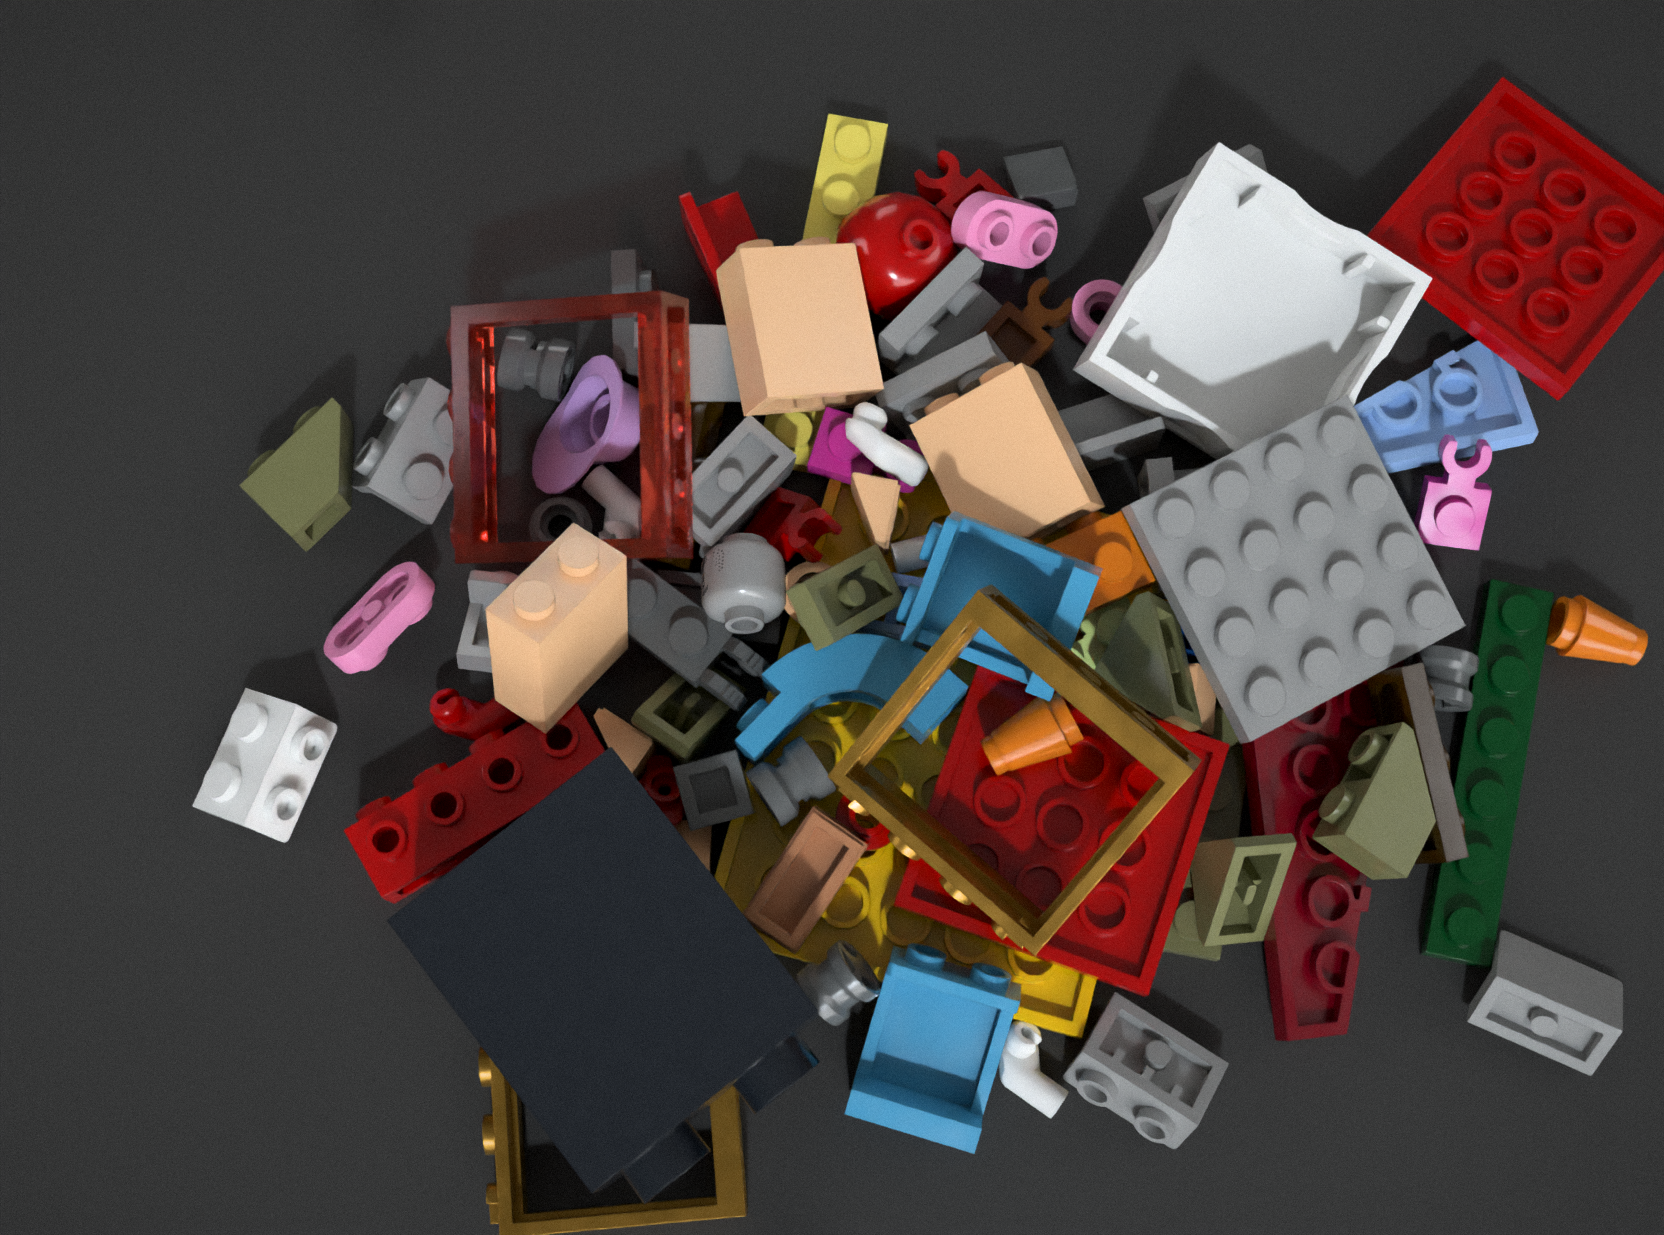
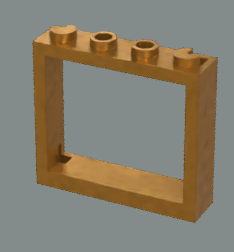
[827,584,1202,956]
[478,1047,748,1235]

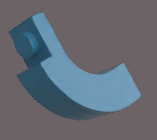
[735,634,968,766]

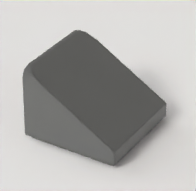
[1003,146,1078,211]

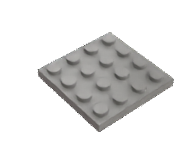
[1121,394,1466,744]

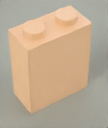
[716,237,884,416]
[909,362,1105,540]
[485,522,628,734]

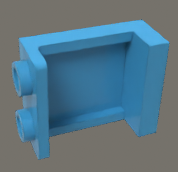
[896,511,1103,701]
[844,943,1021,1154]

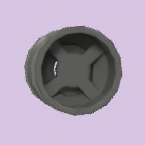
[497,327,576,402]
[745,736,836,827]

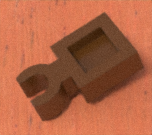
[974,277,1073,369]

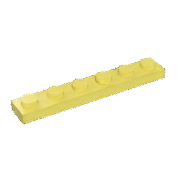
[764,113,888,474]

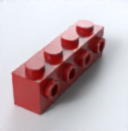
[344,702,605,904]

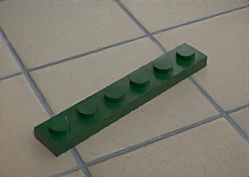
[1420,579,1554,969]

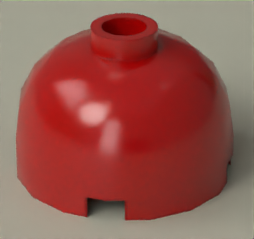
[836,192,958,321]

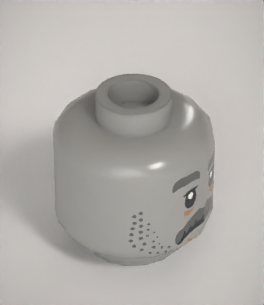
[701,533,786,634]

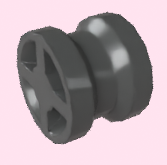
[1412,645,1479,712]
[797,940,881,1026]

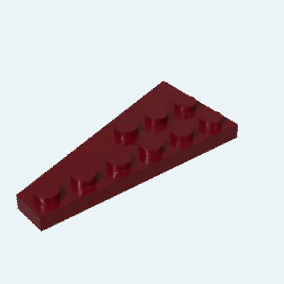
[1242,659,1404,1041]

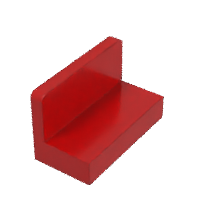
[678,191,758,319]

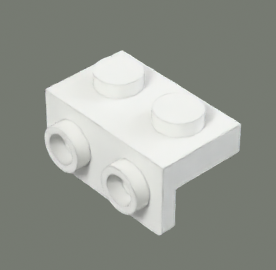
[193,688,337,843]

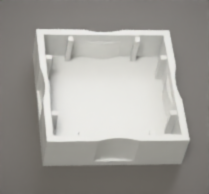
[1073,142,1433,460]

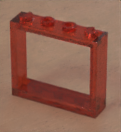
[446,290,693,565]

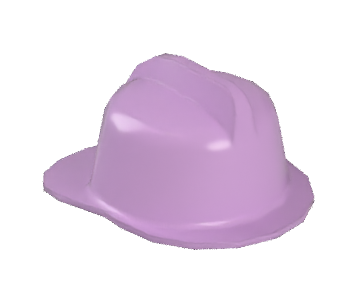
[532,355,652,494]

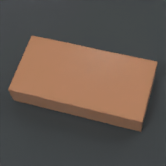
[742,805,870,955]

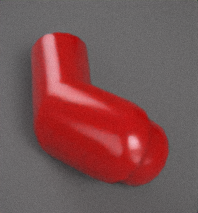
[429,688,521,742]

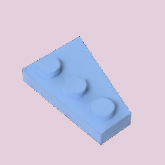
[1354,340,1539,473]

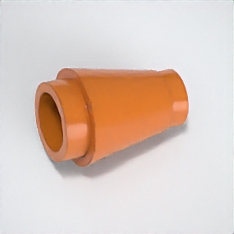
[1546,595,1648,666]
[980,693,1084,776]

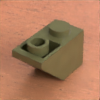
[239,398,354,552]
[1312,722,1436,880]

